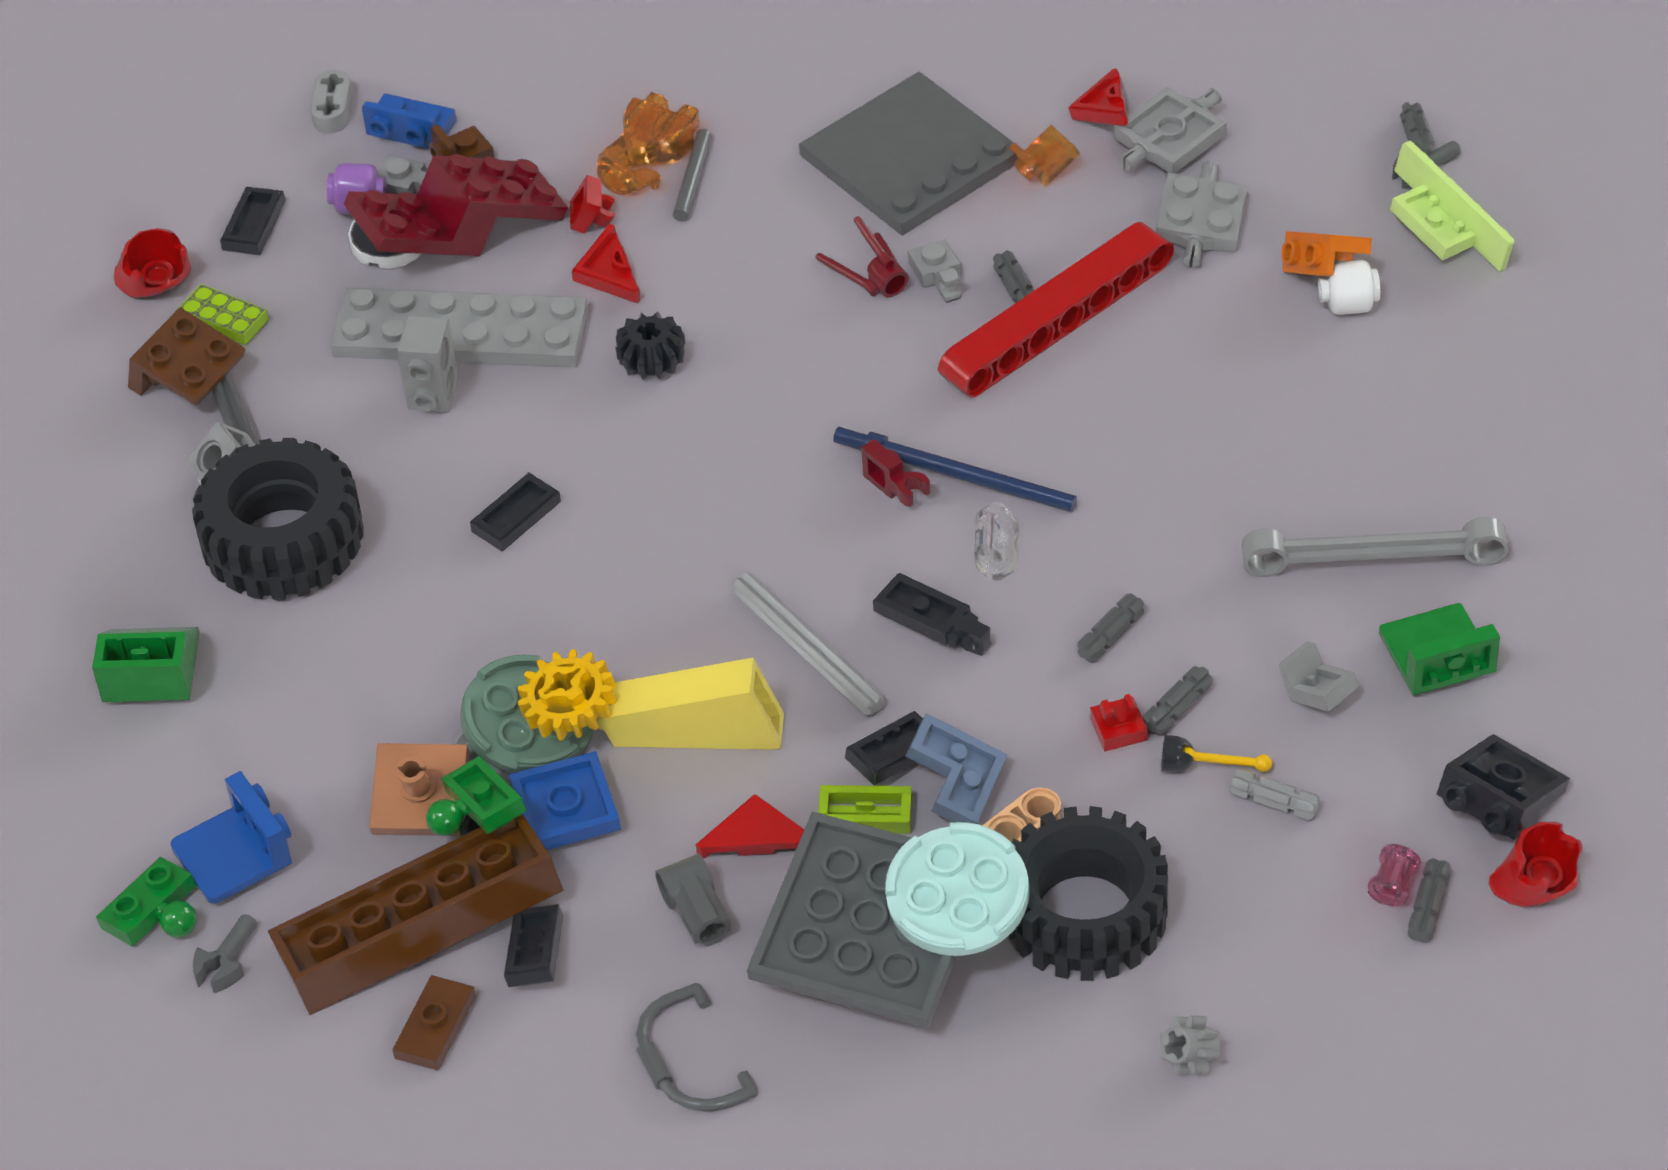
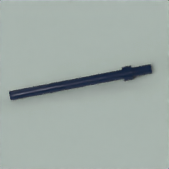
[833,426,1077,512]

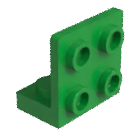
[1379,603,1500,696]

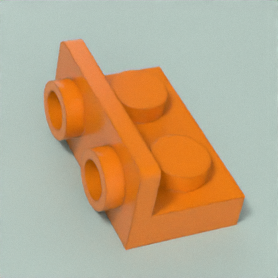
[1281,231,1372,276]

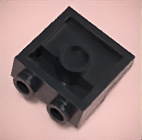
[1436,734,1570,840]

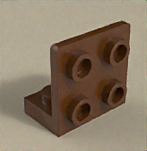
[128,307,245,405]

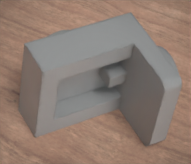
[1279,641,1359,712]

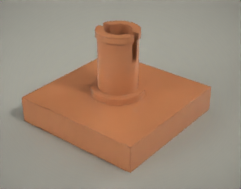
[369,743,470,836]

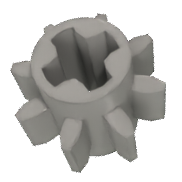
[1161,1016,1221,1074]

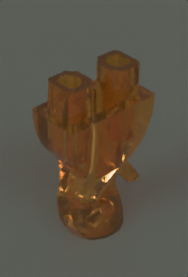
[597,92,700,196]

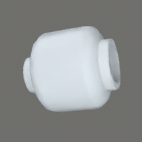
[1318,260,1380,315]

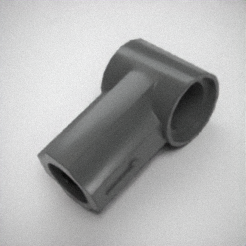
[655,854,731,947]

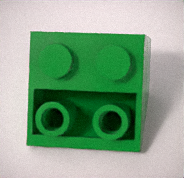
[92,627,200,702]

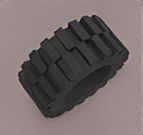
[1008,806,1168,981]

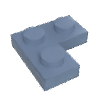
[905,713,1007,824]

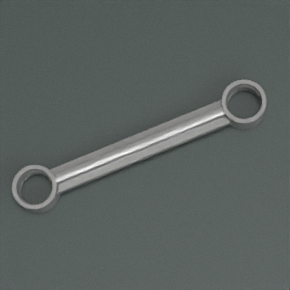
[1242,517,1509,577]

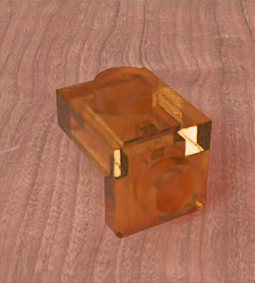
[1009,125,1081,187]

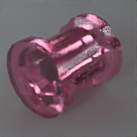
[1368,844,1421,907]

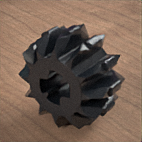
[615,311,685,380]

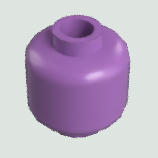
[327,163,387,215]

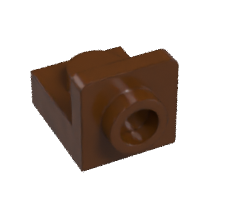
[429,124,495,159]

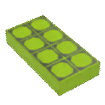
[179,284,269,346]

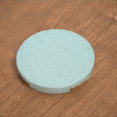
[885,822,1029,956]

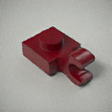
[861,439,930,507]

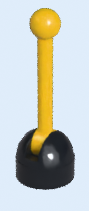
[1161,735,1273,772]

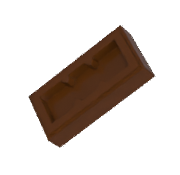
[393,975,476,1071]

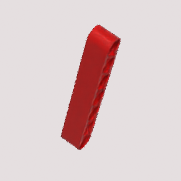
[938,222,1174,397]

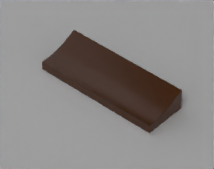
[268,814,564,1015]

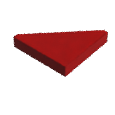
[1068,68,1129,126]
[571,224,640,304]
[695,794,804,858]

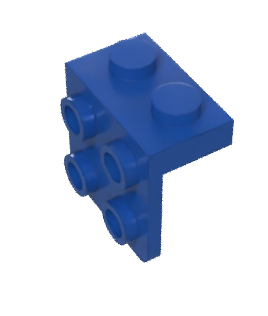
[171,771,292,903]

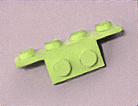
[1390,140,1515,272]

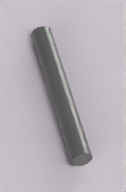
[673,129,712,222]

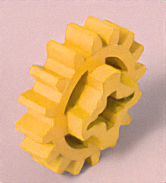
[518,649,617,741]

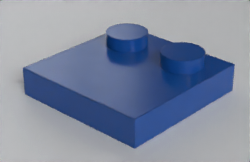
[508,751,621,850]

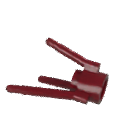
[815,216,909,297]

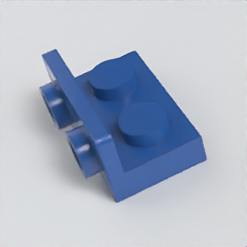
[362,93,456,149]

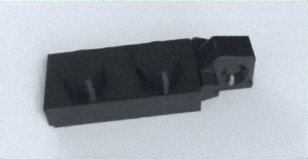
[873,573,992,656]

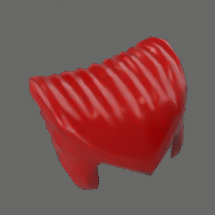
[113,228,192,298]
[1488,822,1583,907]

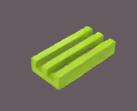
[818,785,912,834]

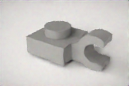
[908,239,961,302]

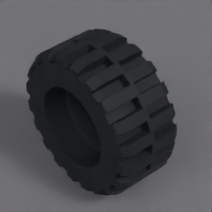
[192,437,364,600]

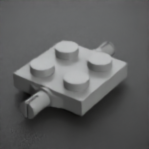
[1114,87,1227,173]
[1156,161,1248,268]

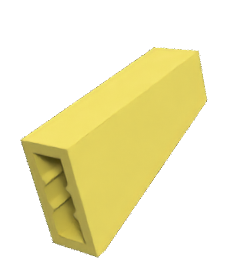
[596,658,784,750]

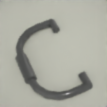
[636,983,758,1111]

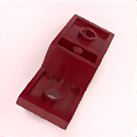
[344,154,569,257]

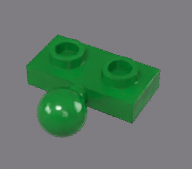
[426,756,527,836]
[96,856,197,947]

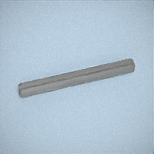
[733,573,884,716]

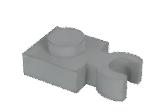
[378,154,426,194]

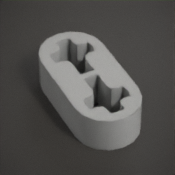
[311,70,352,134]

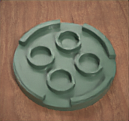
[460,654,594,773]

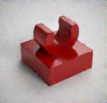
[570,175,615,234]
[1090,694,1147,752]

